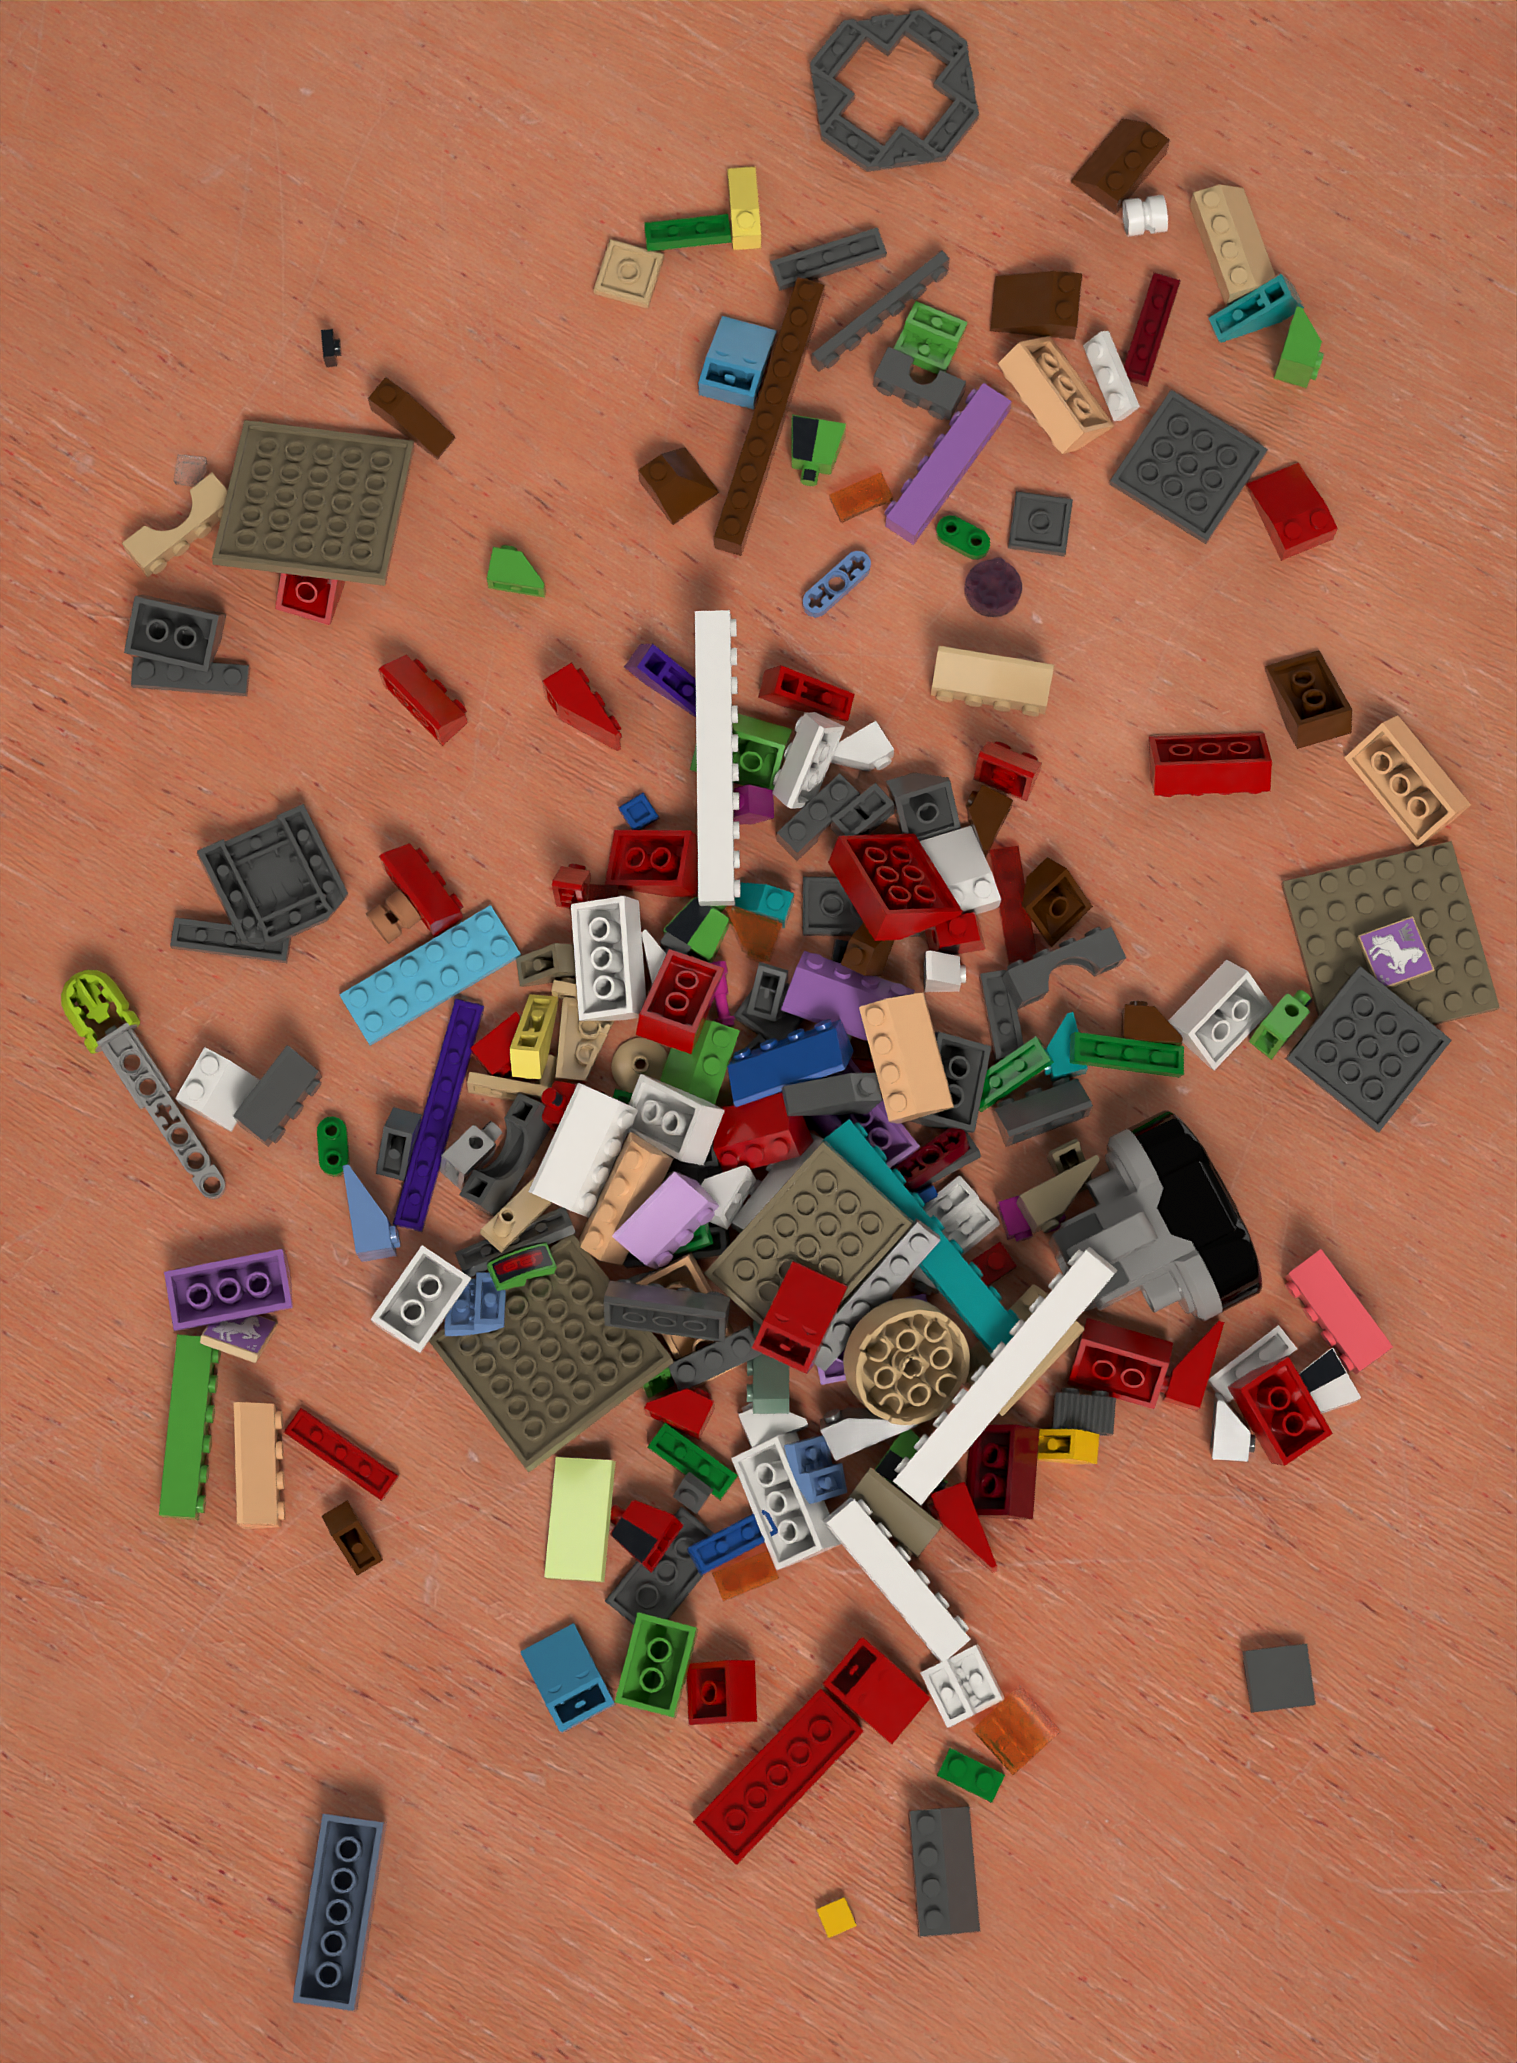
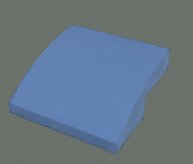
[445,1272,506,1336]
[784,1435,847,1504]

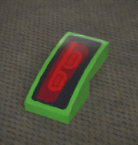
[487,1243,557,1291]

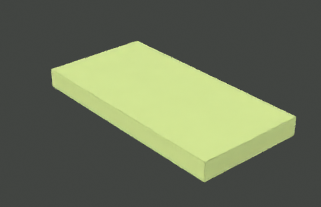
[544,1457,616,1582]

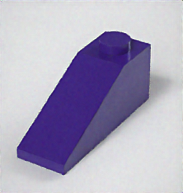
[624,644,696,717]

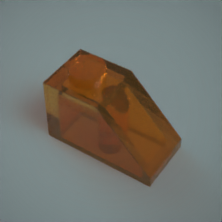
[726,905,783,963]

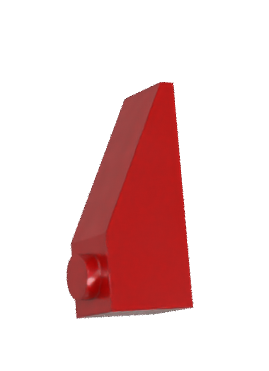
[758,665,855,722]
[552,864,591,909]
[1160,1320,1225,1411]
[928,1481,998,1573]

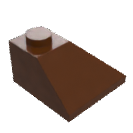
[638,448,719,525]
[1022,857,1093,947]

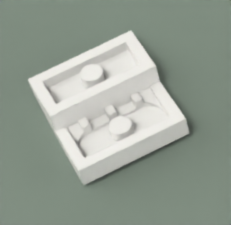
[923,1175,1000,1256]
[921,1644,1005,1728]

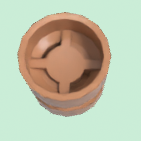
[366,889,421,944]

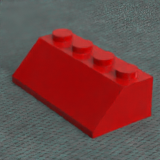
[1149,732,1272,797]

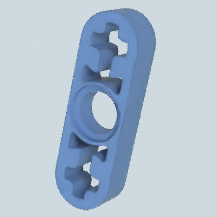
[803,551,871,617]

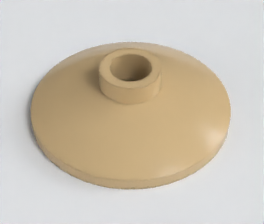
[611,1038,668,1094]

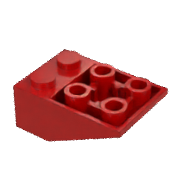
[542,662,622,751]
[752,1261,848,1374]
[822,1637,931,1745]

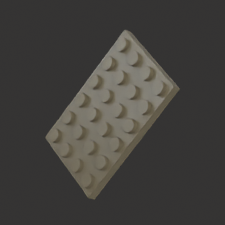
[704,1141,913,1326]

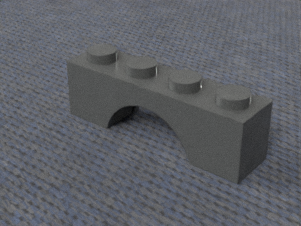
[1001,927,1127,1009]
[459,1093,550,1217]

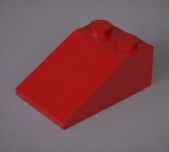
[1245,463,1338,561]
[973,741,1042,801]
[605,830,698,898]
[636,949,724,1054]

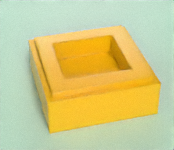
[816,1897,857,1938]

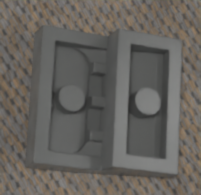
[1242,1644,1316,1713]

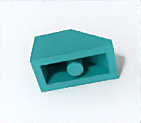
[729,882,794,928]
[1043,1012,1088,1082]

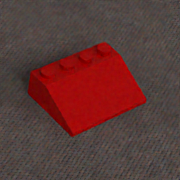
[828,834,963,941]

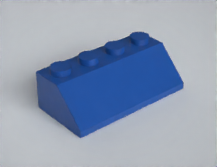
[727,1019,854,1107]

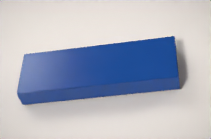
[687,1510,778,1576]

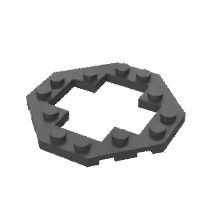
[810,10,979,172]

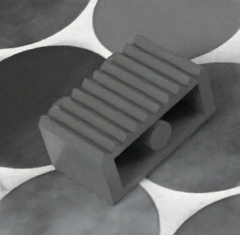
[1051,1388,1116,1436]

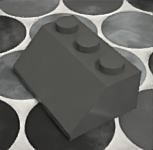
[124,595,226,672]
[910,1031,991,1133]
[233,1045,322,1147]
[993,1077,1093,1147]

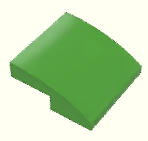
[893,301,968,374]

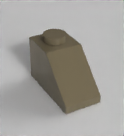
[516,943,576,987]

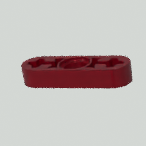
[894,1128,969,1191]

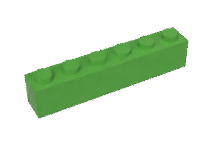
[159,1335,221,1520]

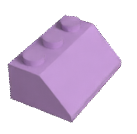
[612,1171,719,1270]

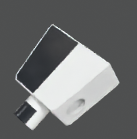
[1299,1348,1361,1414]

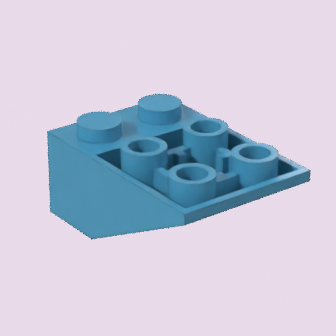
[698,316,777,410]
[520,1623,616,1733]

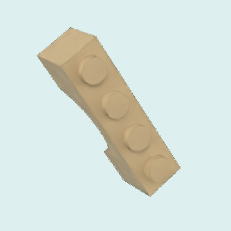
[122,473,228,577]

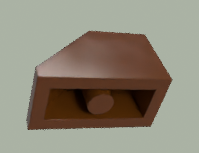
[966,785,1013,857]
[841,923,895,976]
[1121,1001,1183,1046]
[322,1500,383,1576]

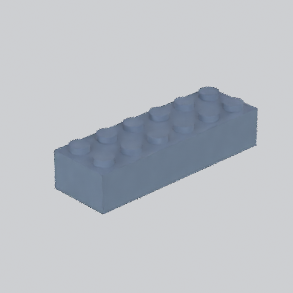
[292,1814,387,2011]

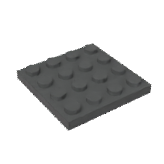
[1109,390,1268,544]
[1285,966,1452,1133]

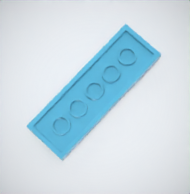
[339,905,521,1046]

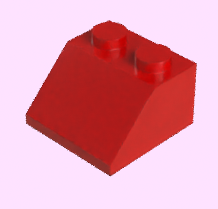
[275,573,345,625]
[644,1387,715,1440]
[687,1660,757,1725]

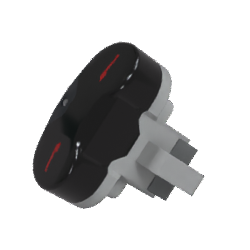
[1048,1110,1262,1321]

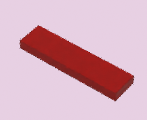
[284,1408,399,1501]

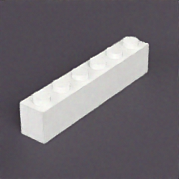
[823,1498,971,1663]

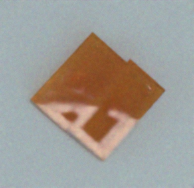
[972,1686,1061,1775]

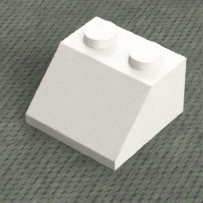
[175,1047,260,1132]

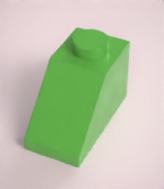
[487,545,546,598]

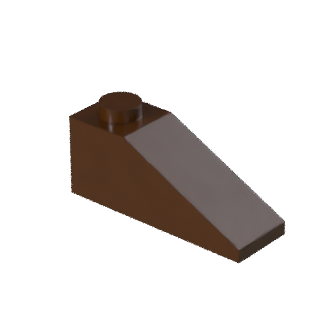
[368,377,455,460]

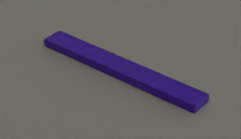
[393,999,484,1232]

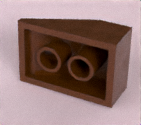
[990,271,1082,340]
[1265,650,1352,749]

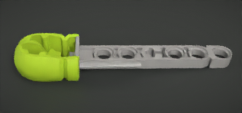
[61,970,226,1199]

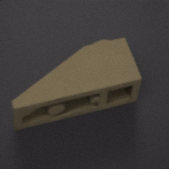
[1016,1155,1100,1234]

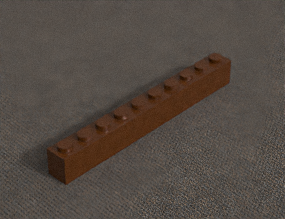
[714,277,825,556]

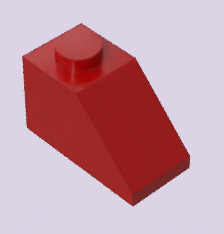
[470,1012,521,1078]

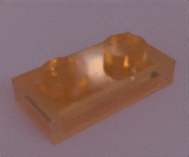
[829,472,893,523]
[712,1550,779,1602]

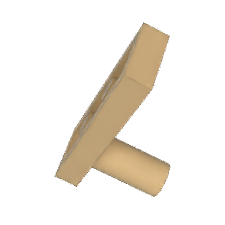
[467,1055,557,1106]
[480,1177,552,1253]

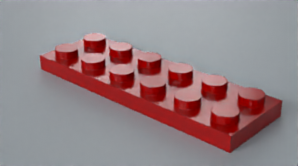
[693,1688,864,1866]

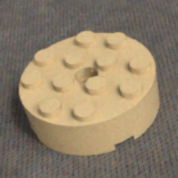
[844,1298,970,1425]

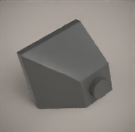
[886,773,961,841]

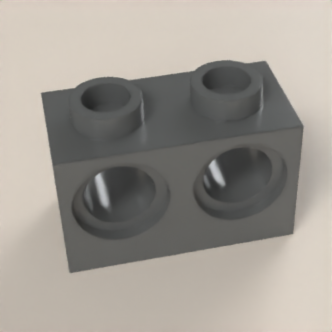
[831,782,895,837]

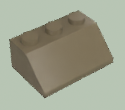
[847,1468,942,1558]

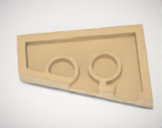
[555,997,614,1085]

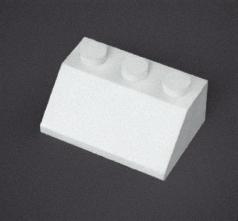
[772,712,845,809]
[1168,960,1273,1070]
[371,1245,472,1353]

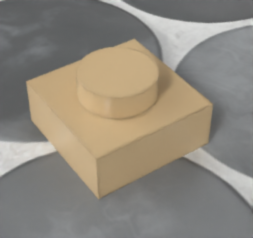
[551,978,577,999]

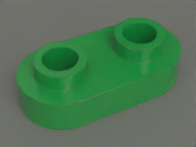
[936,515,990,560]
[317,1117,350,1177]

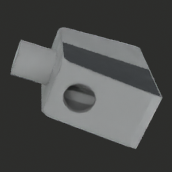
[440,1121,502,1191]

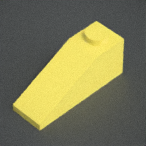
[727,167,761,250]
[510,994,559,1079]

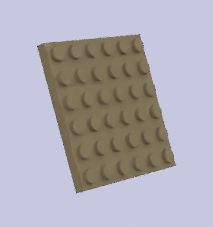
[212,420,414,586]
[1281,841,1500,1025]
[429,1234,674,1473]

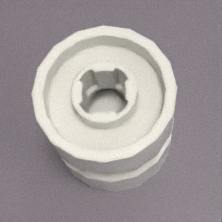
[1122,195,1168,237]

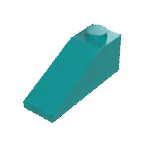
[1208,274,1304,343]

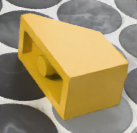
[1037,1429,1100,1464]

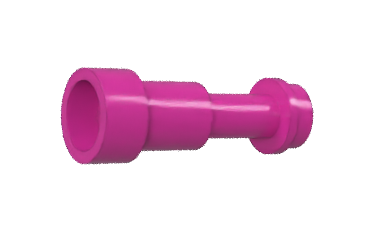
[711,961,735,1027]

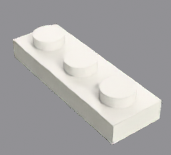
[1083,331,1140,421]
[1208,1325,1297,1402]

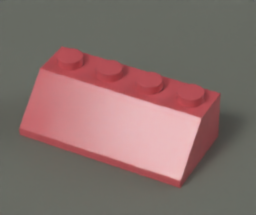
[1285,1249,1393,1375]

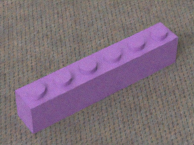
[884,383,1012,545]

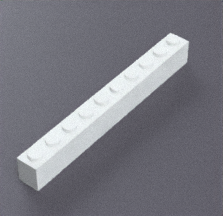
[695,610,740,906]
[893,1247,1117,1505]

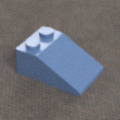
[343,1164,401,1262]

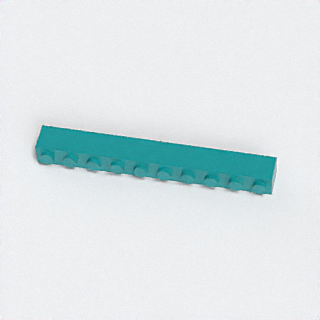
[820,1119,1020,1354]

